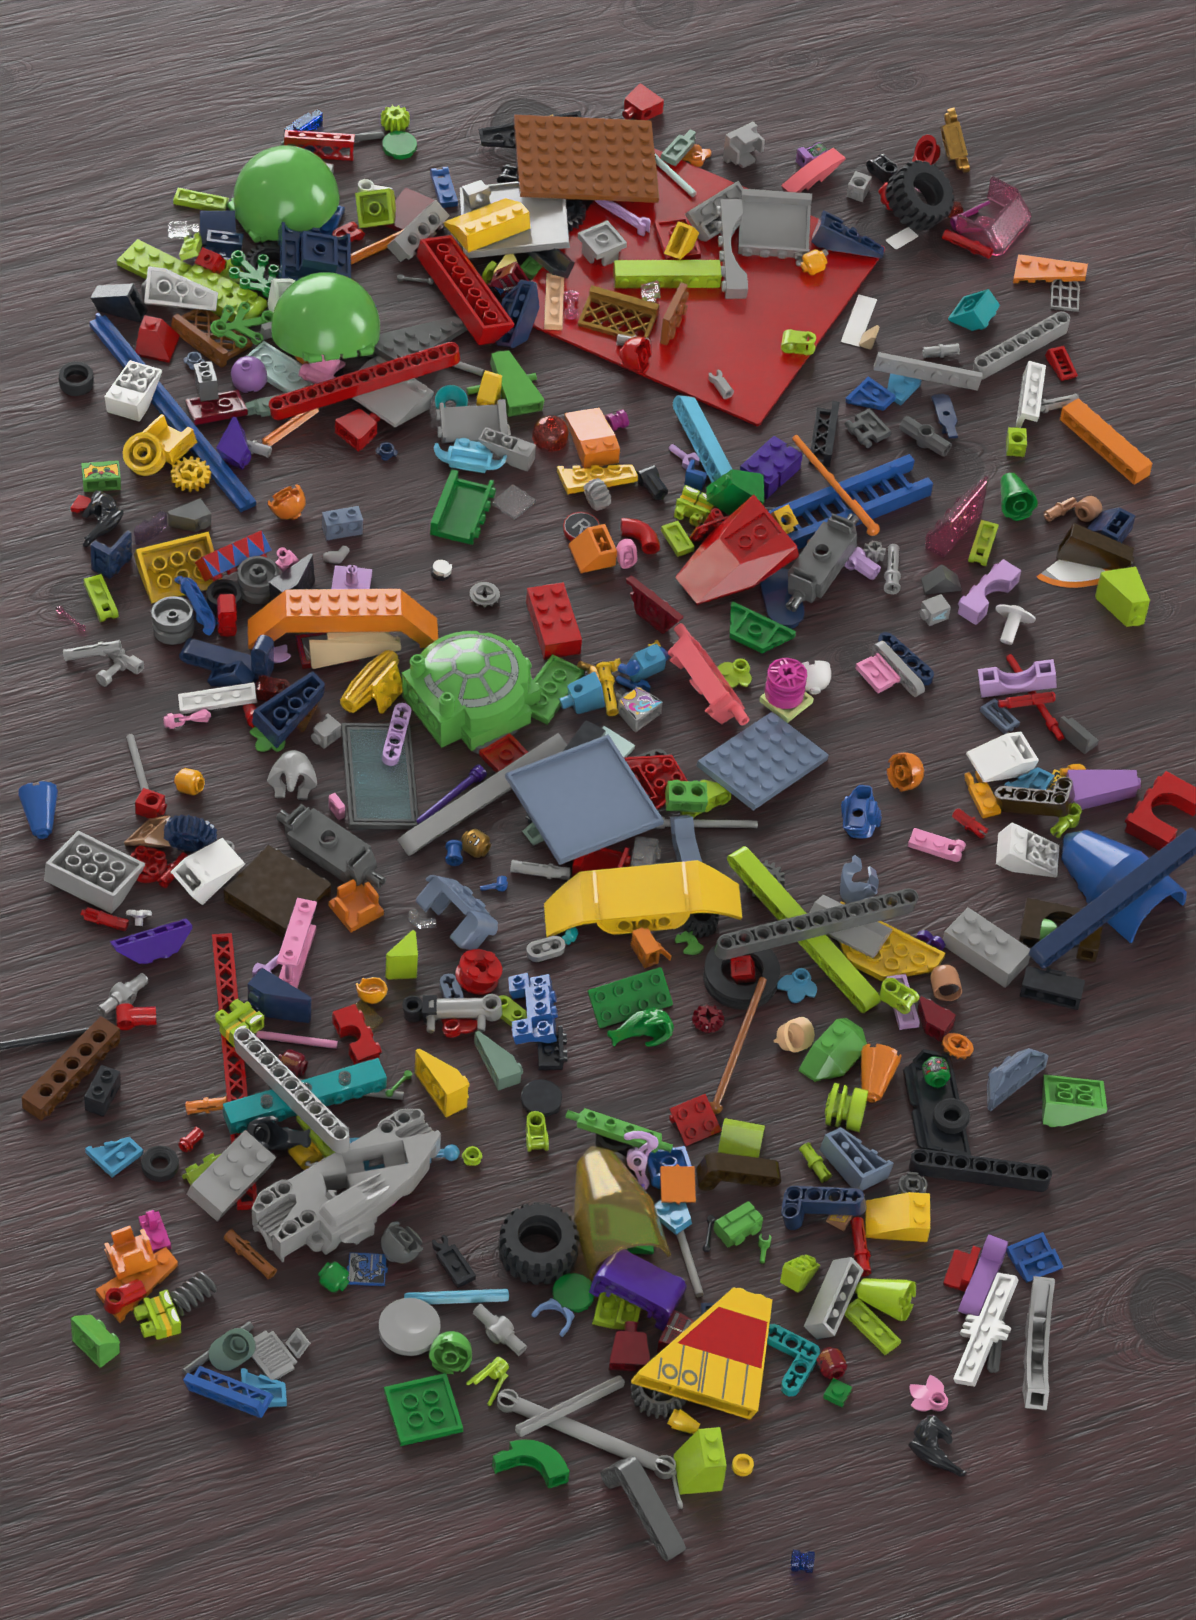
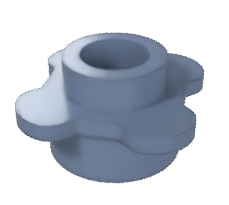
[183,352,205,370]

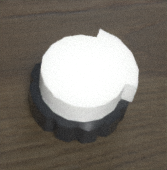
[431,560,452,581]

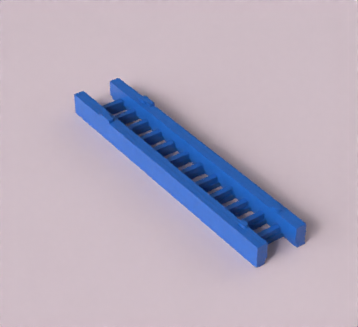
[707,454,933,549]

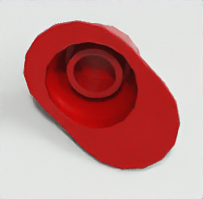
[912,134,941,165]

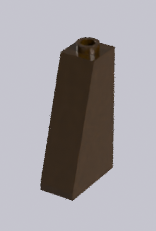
[1056,523,1134,570]

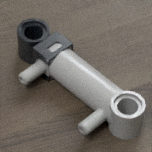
[402,994,502,1033]

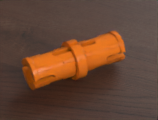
[186,1096,228,1115]

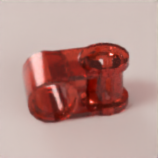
[255,675,290,701]

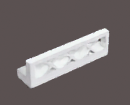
[1016,361,1046,428]

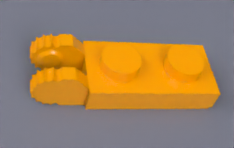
[964,771,1001,818]

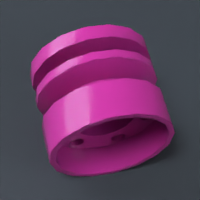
[765,658,807,709]

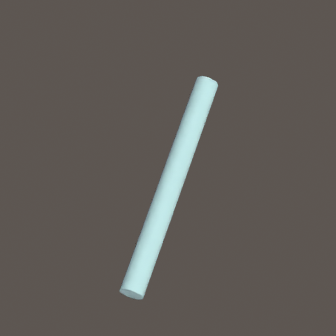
[655,154,697,197]

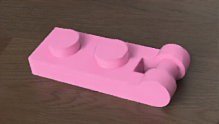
[908,828,966,862]

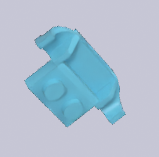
[434,438,507,473]

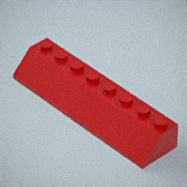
[416,235,515,345]

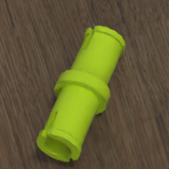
[799,1142,832,1183]

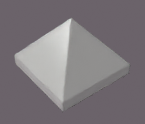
[285,1328,311,1358]

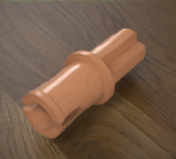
[1044,497,1077,522]

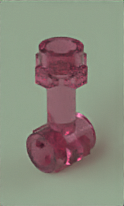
[564,290,579,320]

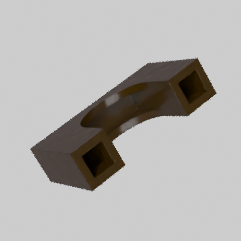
[1019,898,1103,962]

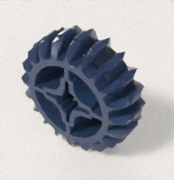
[164,814,217,854]

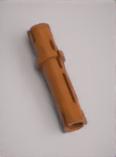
[224,1229,277,1279]

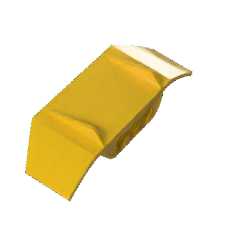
[544,860,742,937]

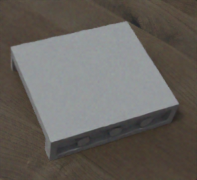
[738,189,812,260]

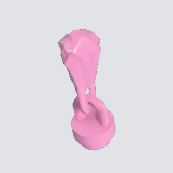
[163,709,211,729]

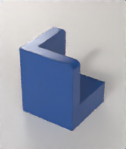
[684,459,708,491]

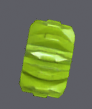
[381,105,410,132]

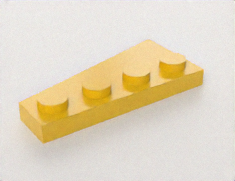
[557,465,638,494]

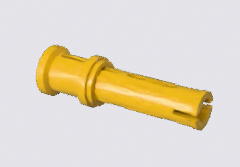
[595,662,619,716]

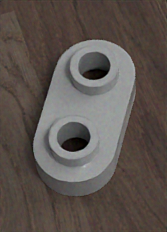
[526,936,565,962]

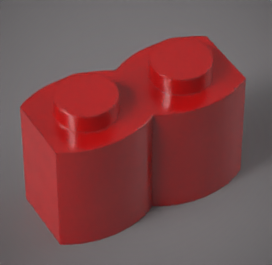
[217,594,237,637]

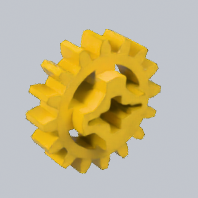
[171,456,211,492]

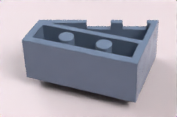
[819,1127,894,1191]

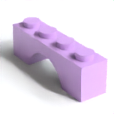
[958,559,1021,625]
[978,659,1057,698]

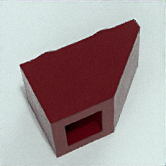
[917,996,956,1042]

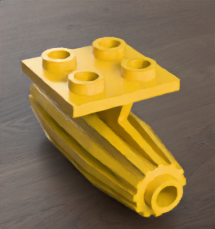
[340,650,402,714]

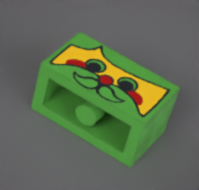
[81,461,121,492]

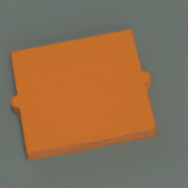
[660,1164,696,1205]

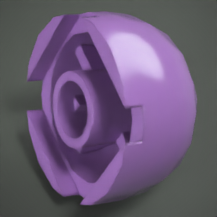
[231,356,268,393]

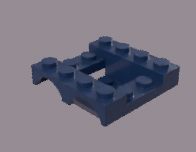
[278,222,351,281]

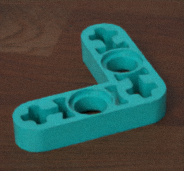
[767,1324,820,1396]

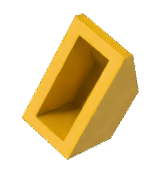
[664,221,699,260]
[476,370,502,406]

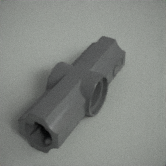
[899,416,952,457]

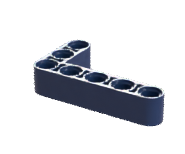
[179,635,274,685]

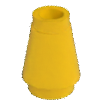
[667,1409,701,1434]

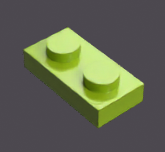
[661,521,694,557]

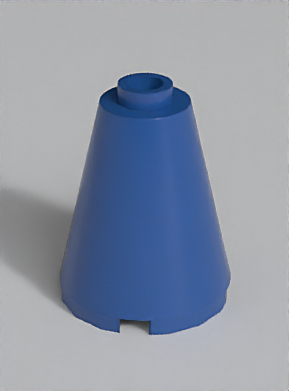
[18,781,58,839]

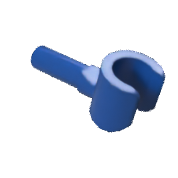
[480,876,508,892]

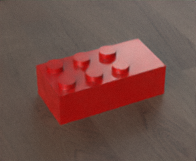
[526,582,582,660]

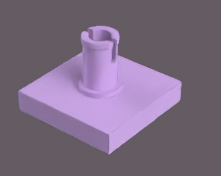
[331,565,372,589]

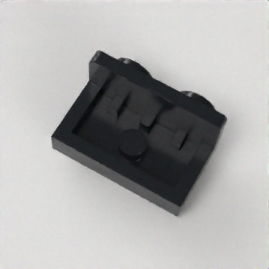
[537,1026,567,1070]

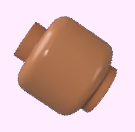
[1075,496,1102,522]

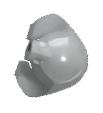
[267,750,317,800]

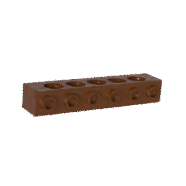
[21,1016,121,1121]

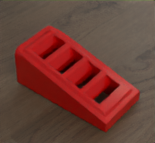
[1045,346,1078,381]

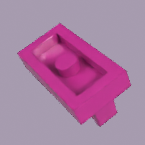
[139,1210,171,1254]

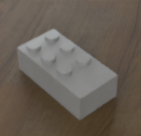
[943,907,1030,988]
[187,1130,276,1222]

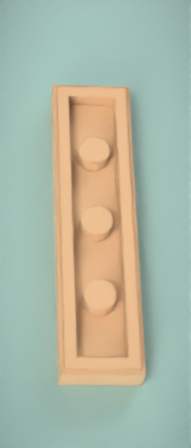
[544,273,564,330]

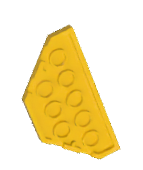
[839,901,945,981]

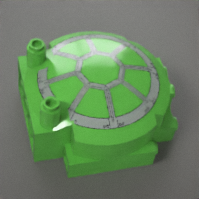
[402,631,542,751]

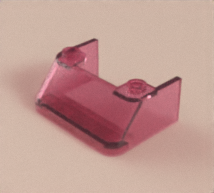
[955,176,1031,256]

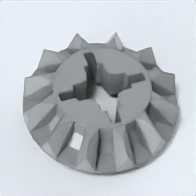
[470,582,500,608]

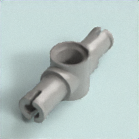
[97,973,148,1017]
[473,1304,527,1356]

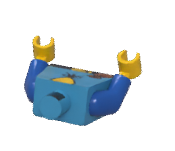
[609,640,670,683]

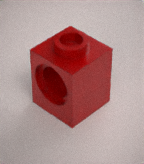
[135,788,167,819]
[731,955,756,984]

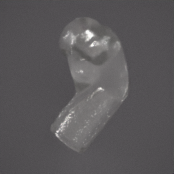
[408,909,436,929]

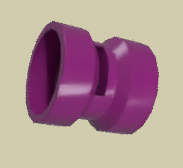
[605,409,629,432]

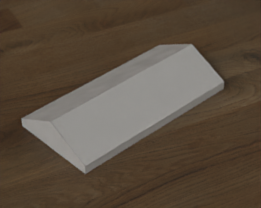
[809,895,893,959]

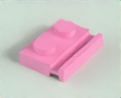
[855,653,901,693]

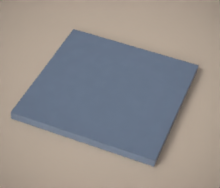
[505,734,664,865]

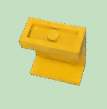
[143,414,197,465]

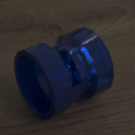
[790,1549,815,1574]

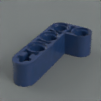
[781,1186,867,1230]

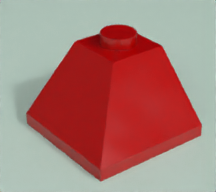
[135,315,180,363]

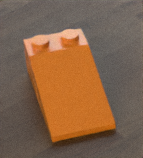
[564,408,620,468]

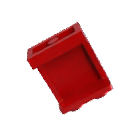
[572,847,631,876]

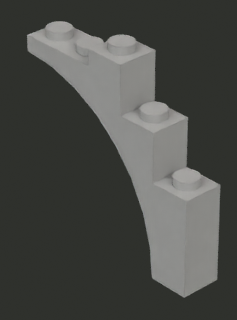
[1022,1276,1055,1410]

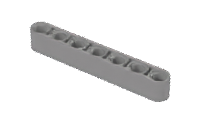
[972,312,1070,379]

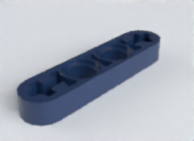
[877,632,934,686]

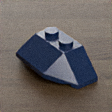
[496,280,540,348]

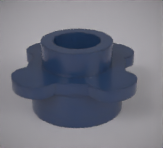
[376,442,398,461]

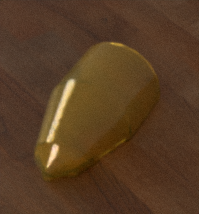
[574,1146,671,1282]

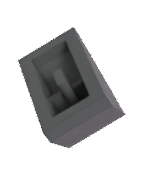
[921,564,962,595]

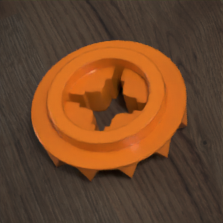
[942,1033,974,1059]

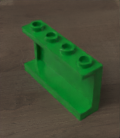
[430,469,496,545]

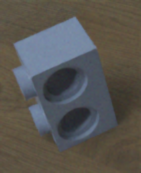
[322,506,363,540]

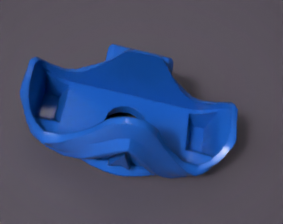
[841,785,882,838]

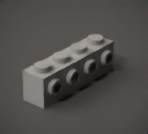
[804,1257,863,1339]

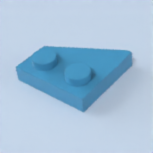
[887,373,922,406]
[1004,767,1055,790]
[85,1137,143,1178]
[241,1368,287,1407]

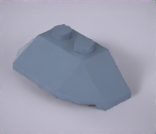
[987,1048,1049,1112]

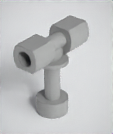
[96,648,144,687]

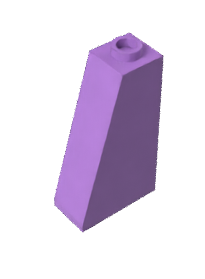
[1066,770,1141,810]

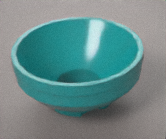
[435,385,468,409]

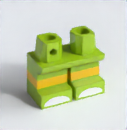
[674,485,716,527]
[215,999,264,1048]
[134,1290,181,1340]

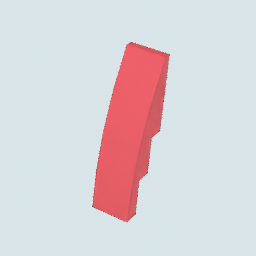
[781,148,846,193]

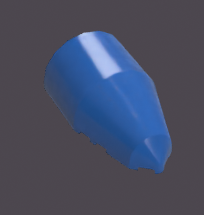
[1061,830,1187,943]

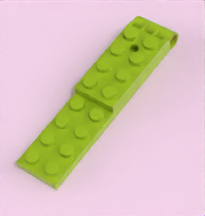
[117,239,268,328]

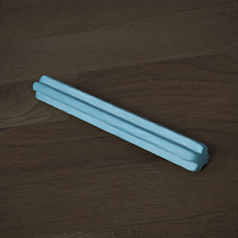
[404,1289,509,1304]

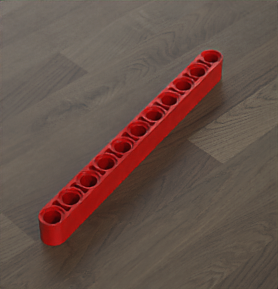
[269,342,460,420]

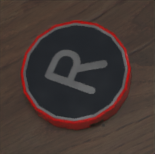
[563,512,600,541]

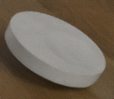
[379,1298,440,1356]

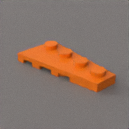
[1013,254,1088,283]
[96,1247,178,1323]

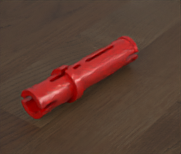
[942,229,994,259]
[850,1217,871,1277]

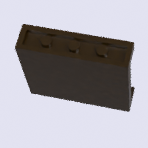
[224,845,331,939]

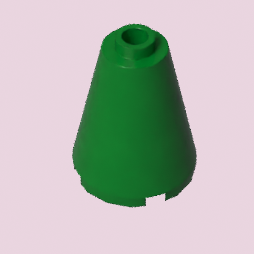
[1000,473,1038,521]

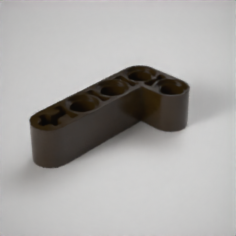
[995,777,1075,817]
[696,1152,781,1191]

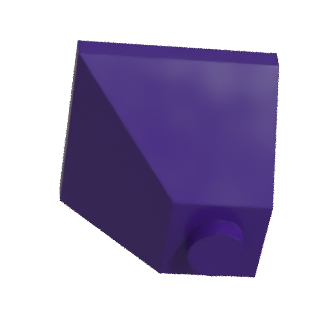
[216,417,251,470]

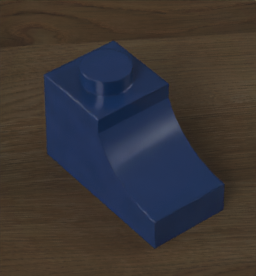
[207,660,255,687]

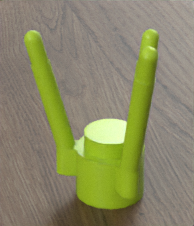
[466,1357,509,1406]

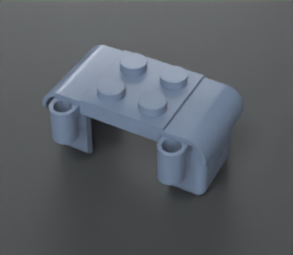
[416,875,498,950]

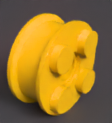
[123,432,166,476]

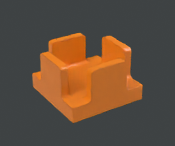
[329,879,384,933]
[104,1226,158,1280]

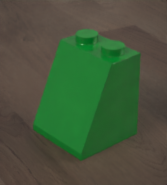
[706,469,764,515]

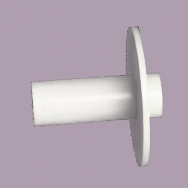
[996,604,1036,645]

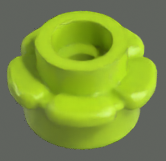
[462,1146,482,1166]

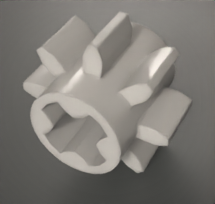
[863,541,886,563]

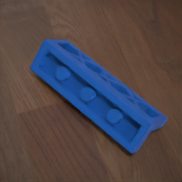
[183,1366,274,1418]

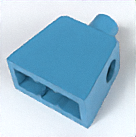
[559,672,605,714]

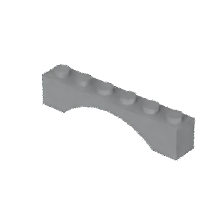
[716,199,748,299]

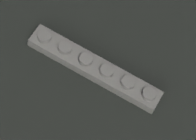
[874,352,982,391]

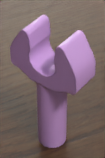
[669,444,700,469]
[252,954,279,977]

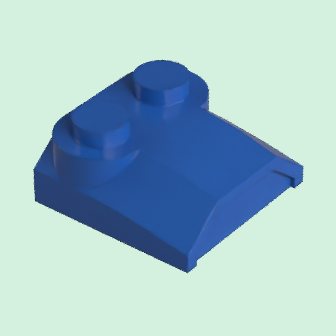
[647,1146,692,1189]

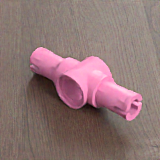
[275,547,300,572]

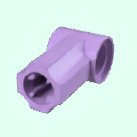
[844,546,881,580]

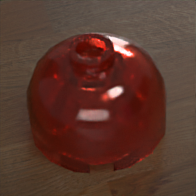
[532,415,569,452]

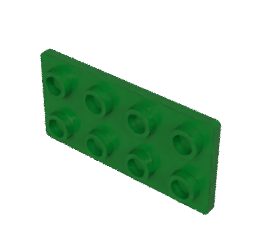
[587,967,673,1028]

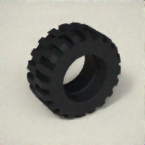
[886,160,954,230]
[498,1202,580,1285]

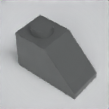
[168,498,211,532]

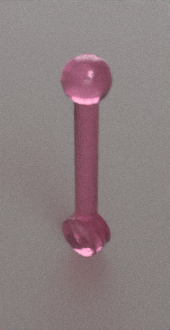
[56,605,86,632]

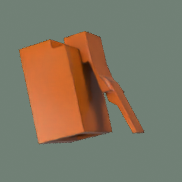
[631,927,671,969]

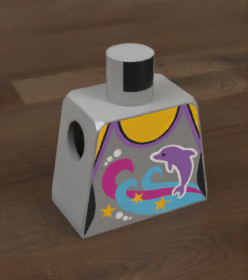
[616,687,663,733]

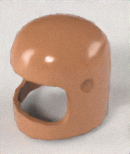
[930,965,962,1001]

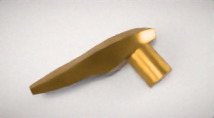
[577,661,601,683]

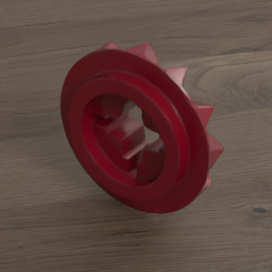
[692,1004,724,1033]

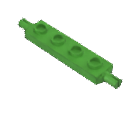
[565,1108,673,1153]

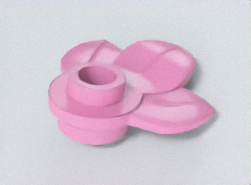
[909,1375,948,1412]

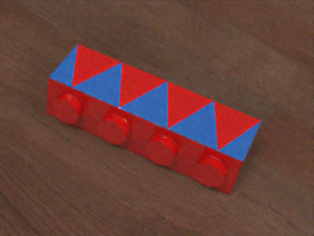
[195,530,272,582]

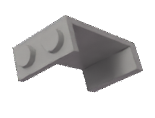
[436,399,508,443]

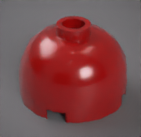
[619,337,652,373]

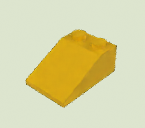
[414,1049,469,1117]
[865,1192,930,1242]

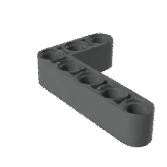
[600,1456,686,1561]

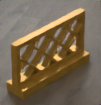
[578,285,659,338]

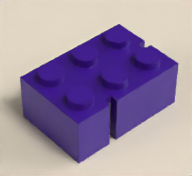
[740,436,803,499]

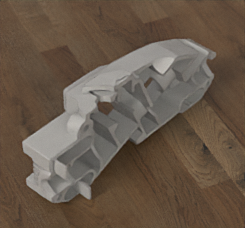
[252,1109,441,1262]

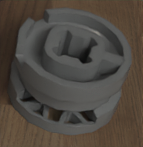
[897,1172,928,1194]

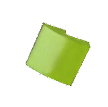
[592,1292,641,1330]

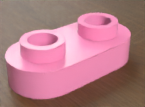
[616,539,637,569]

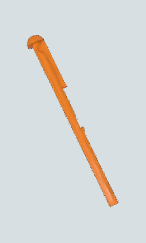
[792,435,880,536]

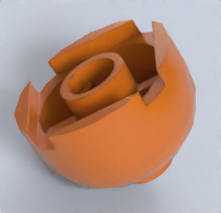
[268,485,306,520]
[887,752,924,792]

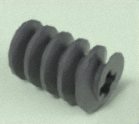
[169,1272,217,1317]

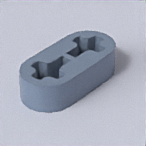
[440,974,463,998]

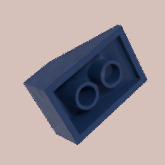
[248,968,311,1023]

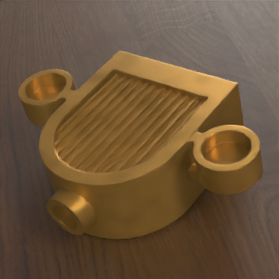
[941,108,970,173]

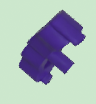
[915,930,946,951]

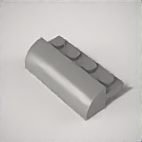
[685,181,743,241]

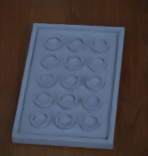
[696,712,829,810]

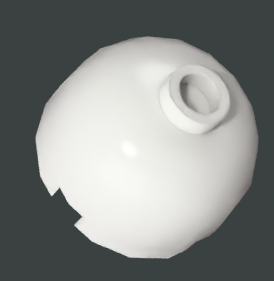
[802,661,831,694]

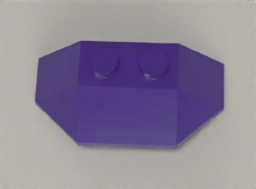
[110,919,192,964]

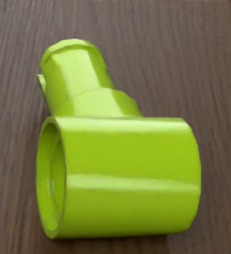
[1050,803,1082,838]

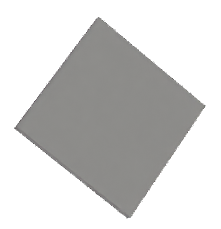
[460,181,570,258]

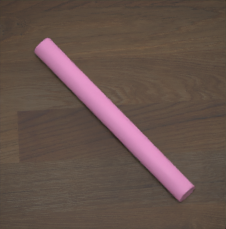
[256,1031,338,1049]

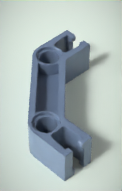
[670,814,702,862]

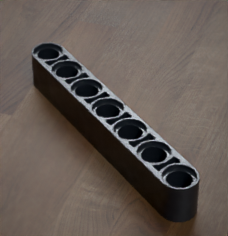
[909,1149,1052,1192]

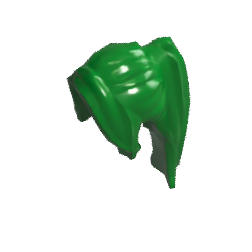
[607,1007,674,1047]

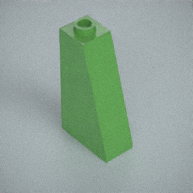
[490,350,544,417]

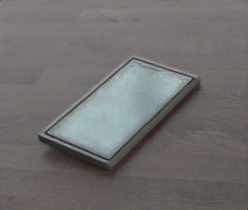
[341,723,419,829]

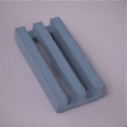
[980,698,1020,734]

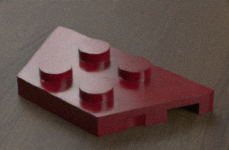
[626,575,684,634]

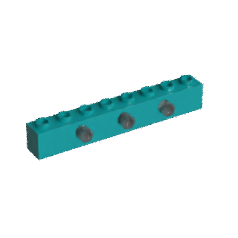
[223,1058,387,1135]

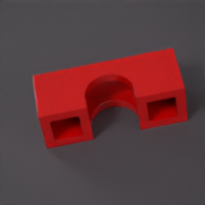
[332,1004,382,1065]

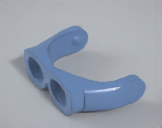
[532,1298,575,1337]

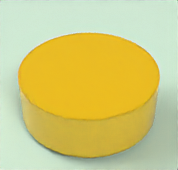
[732,1454,754,1476]

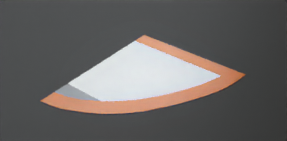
[1036,560,1110,588]

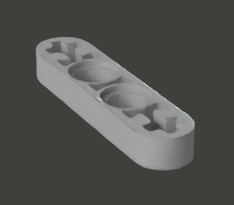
[872,641,925,697]

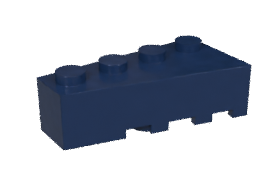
[252,671,325,749]

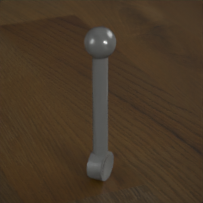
[397,274,434,285]

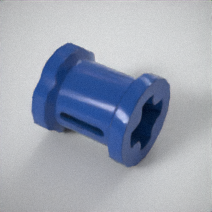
[445,840,463,866]

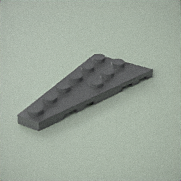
[373,316,468,361]

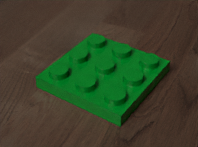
[384,1373,463,1446]

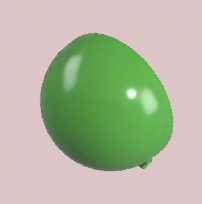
[227,145,339,243]
[271,272,380,363]

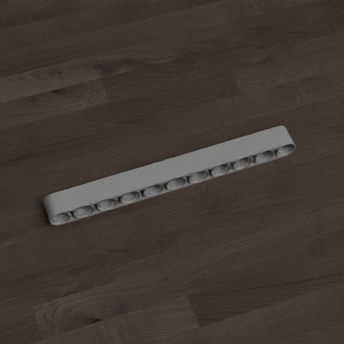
[397,733,567,856]

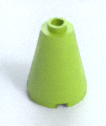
[855,1278,916,1321]

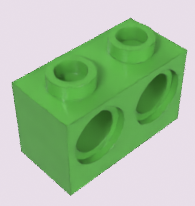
[665,780,708,812]

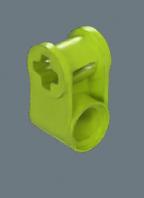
[781,329,816,355]
[879,978,919,1014]
[526,1111,549,1152]

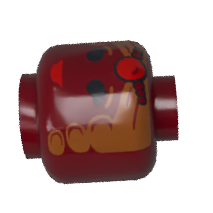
[278,1049,308,1078]
[817,1347,847,1380]

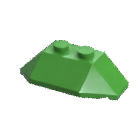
[799,1018,867,1082]

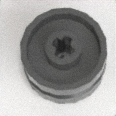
[237,556,279,605]
[151,596,195,645]

